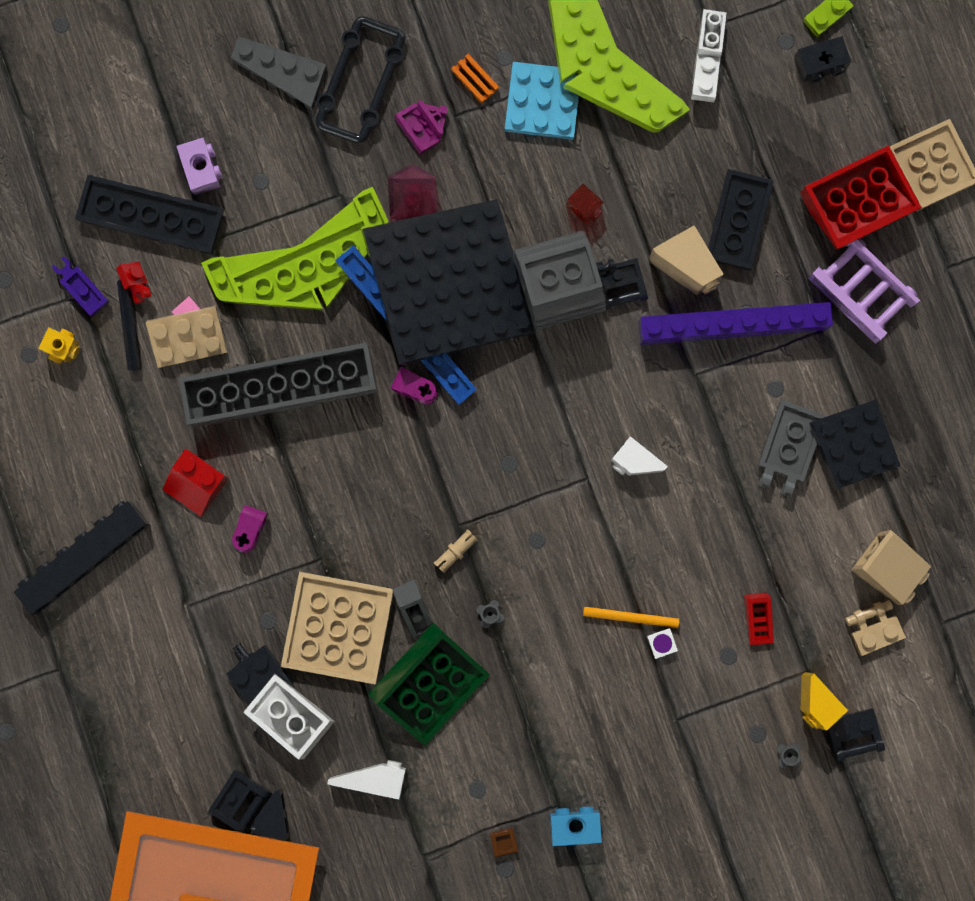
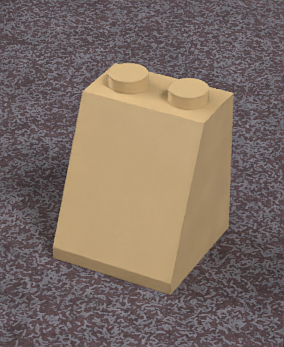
[649,226,723,295]
[851,530,931,605]

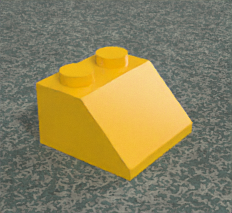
[800,672,848,731]

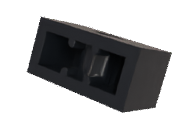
[794,36,851,83]

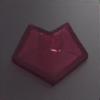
[388,164,436,219]

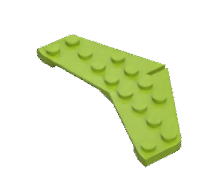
[548,0,690,133]
[201,187,389,310]

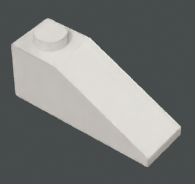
[328,760,406,799]

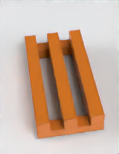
[451,54,499,104]

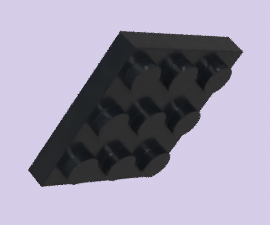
[809,399,901,490]

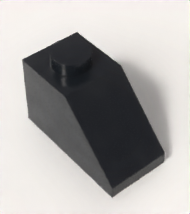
[251,788,290,841]

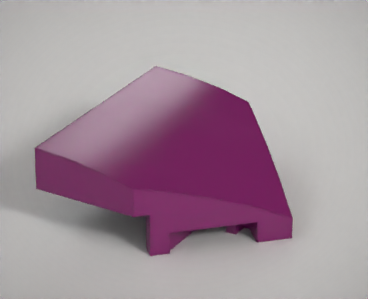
[394,100,448,155]

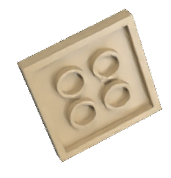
[890,119,975,212]

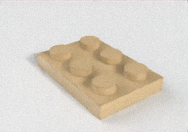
[146,306,228,368]

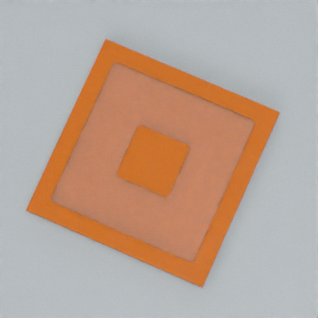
[110,811,319,901]

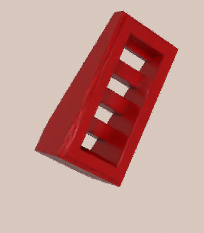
[744,593,774,646]

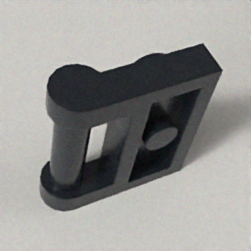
[600,258,648,311]
[828,708,885,763]
[208,769,272,834]

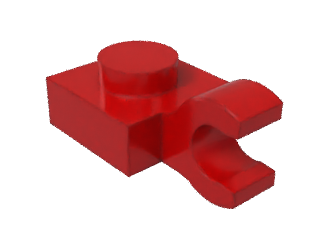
[116,262,152,304]

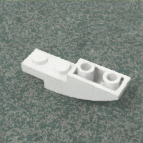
[691,9,726,103]

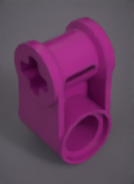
[390,367,437,405]
[232,505,268,553]

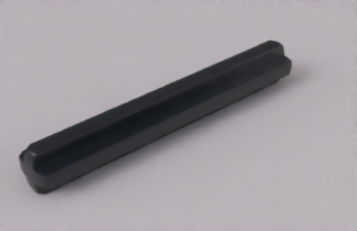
[117,280,141,371]

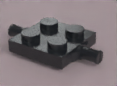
[226,642,294,706]

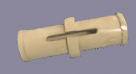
[433,529,478,573]

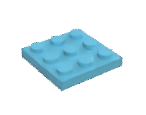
[504,62,579,140]

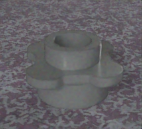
[477,600,504,628]
[777,743,802,768]

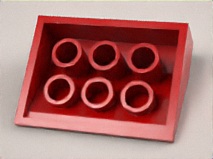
[800,145,922,250]

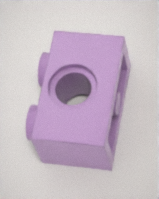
[177,138,223,196]

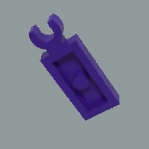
[52,257,110,317]

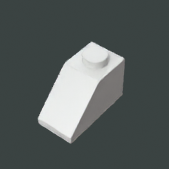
[611,436,668,476]

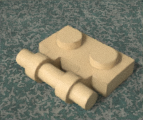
[845,600,906,656]

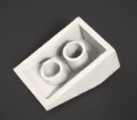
[244,674,335,760]

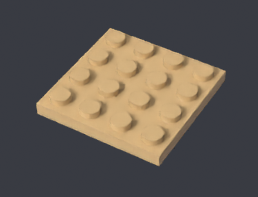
[281,572,393,684]

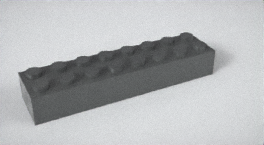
[179,342,378,428]

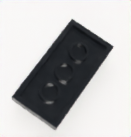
[708,169,774,271]

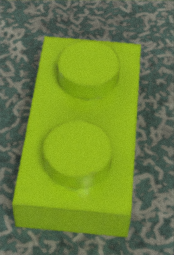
[803,0,854,38]

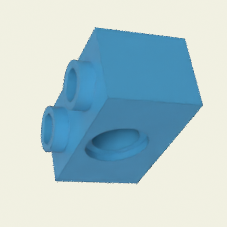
[550,807,602,846]

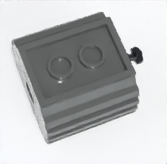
[513,231,616,331]

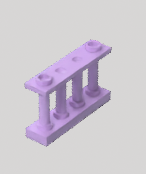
[808,239,920,344]

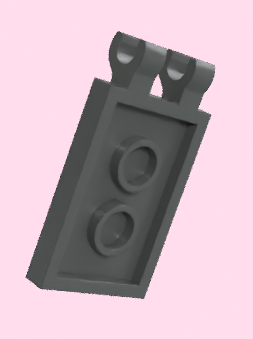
[757,400,826,497]

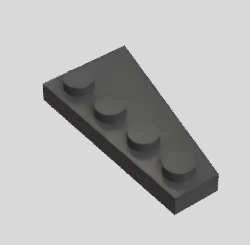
[231,36,327,110]

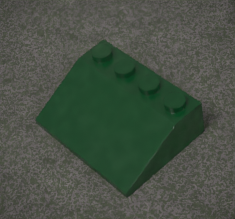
[368,623,490,746]

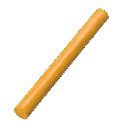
[583,607,679,628]

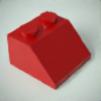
[162,448,229,517]

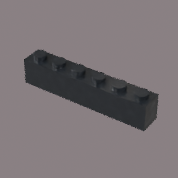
[14,501,150,615]

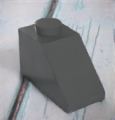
[392,580,433,639]

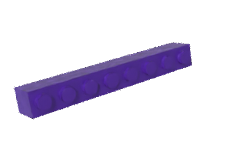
[638,302,833,345]

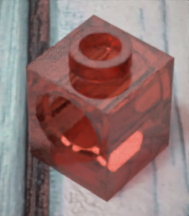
[566,183,604,224]

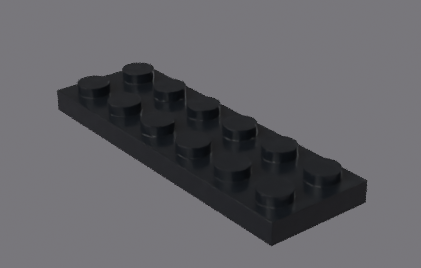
[75,174,225,255]

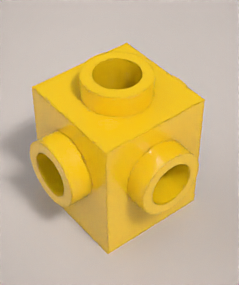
[38,327,80,364]

